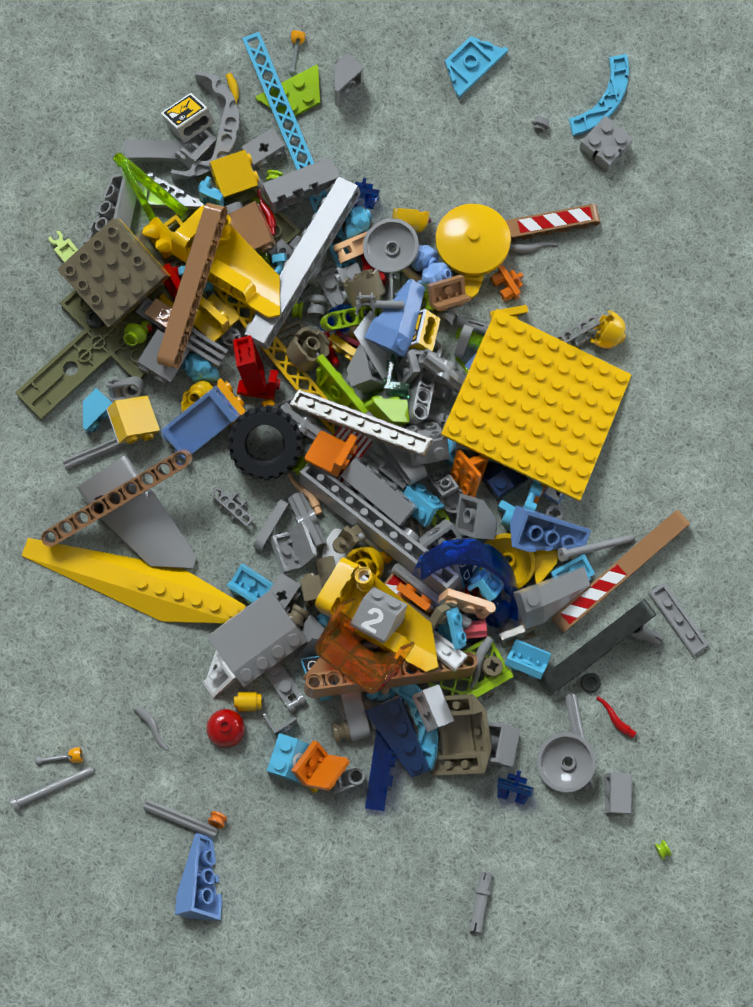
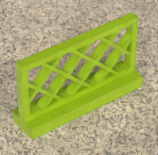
[427,636,514,698]

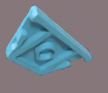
[445,36,508,98]

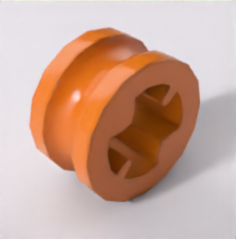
[207,811,228,829]

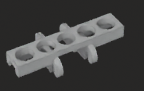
[555,315,600,348]
[210,487,254,527]

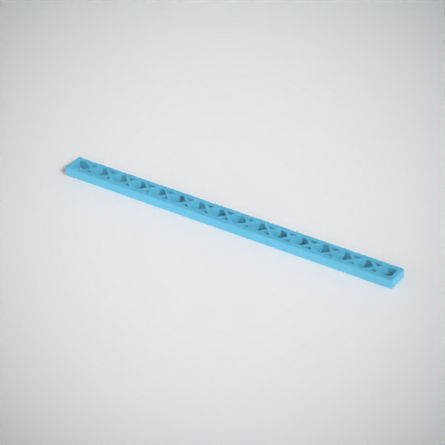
[242,32,356,269]

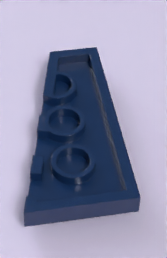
[365,696,431,778]

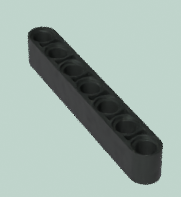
[538,599,657,696]

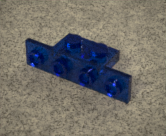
[365,730,396,812]

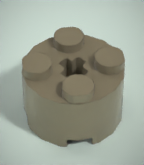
[342,269,385,307]
[286,327,330,372]

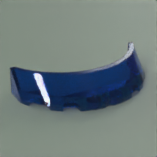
[412,538,518,621]

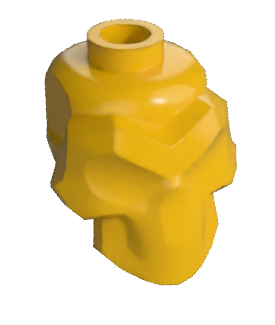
[181,381,213,412]

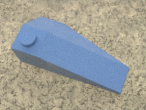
[364,279,425,357]
[510,505,591,552]
[175,833,222,921]

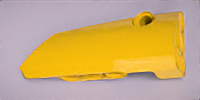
[171,205,280,318]
[315,557,438,672]

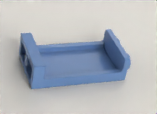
[161,386,240,460]

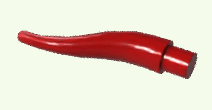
[257,189,276,236]
[324,331,340,368]
[596,697,637,739]

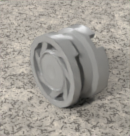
[440,488,463,516]

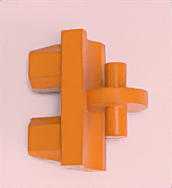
[490,265,524,302]

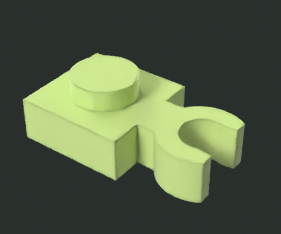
[48,231,78,263]

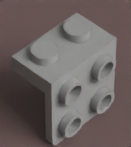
[405,422,449,466]
[269,521,317,573]

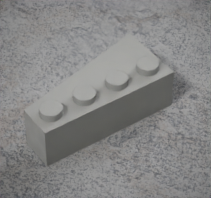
[262,157,341,214]
[83,172,140,244]
[341,457,417,525]

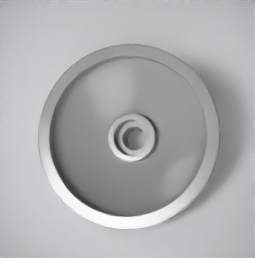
[363,219,419,273]
[537,733,596,792]

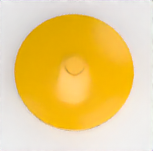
[435,204,511,276]

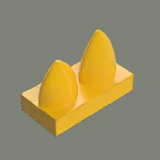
[142,217,173,259]

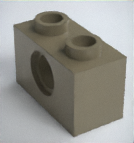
[300,573,322,608]

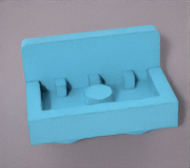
[403,483,445,527]
[227,564,274,604]
[437,607,466,650]
[505,639,551,679]

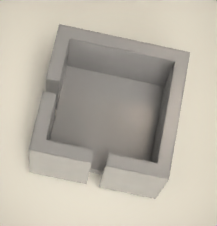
[579,116,633,172]

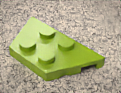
[255,64,320,117]
[316,354,368,414]

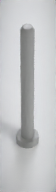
[558,535,635,562]
[10,767,94,812]

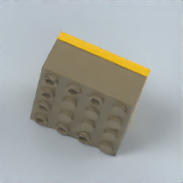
[57,218,170,327]

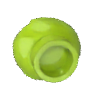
[123,320,153,346]

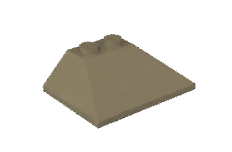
[432,694,492,775]

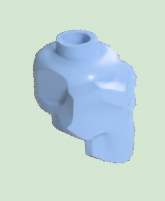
[410,245,439,272]
[417,262,452,293]

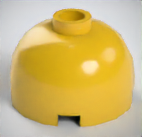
[392,208,430,233]
[590,310,626,349]
[346,546,384,579]

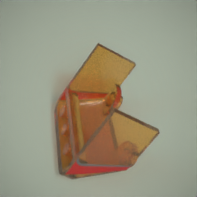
[315,598,415,694]

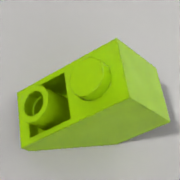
[365,396,409,427]

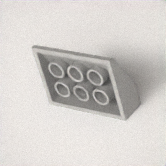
[207,590,307,687]

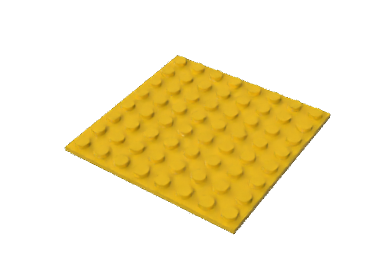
[440,309,632,502]

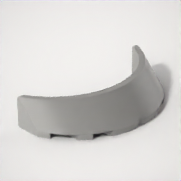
[171,71,239,181]

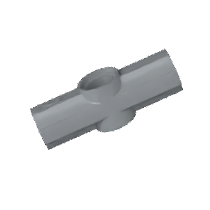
[418,349,466,394]
[281,402,333,441]
[288,492,327,549]

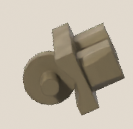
[332,524,364,555]

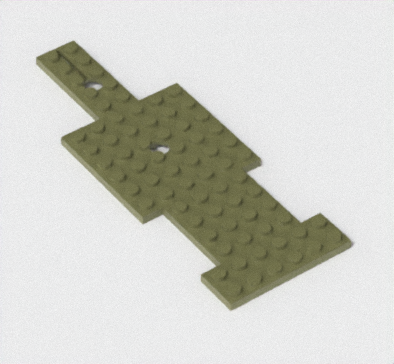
[15,170,301,421]

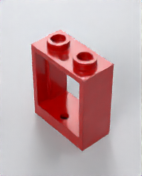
[233,335,267,397]

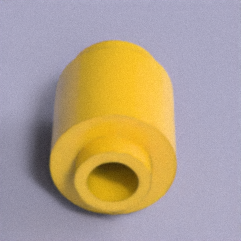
[234,692,262,712]

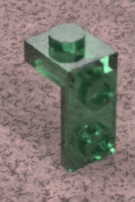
[383,354,410,399]

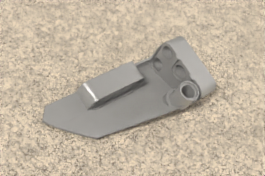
[77,455,197,568]

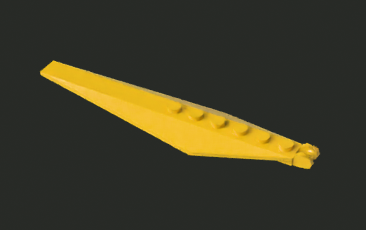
[21,538,246,624]

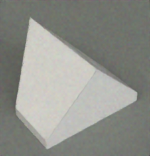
[202,650,238,698]

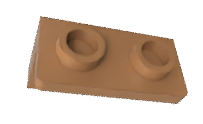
[427,275,471,311]

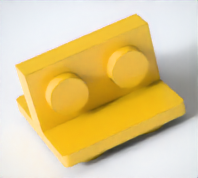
[193,294,239,342]

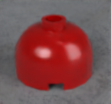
[206,709,245,748]

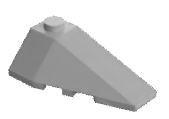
[513,567,590,629]

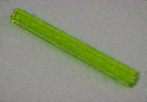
[113,153,188,217]

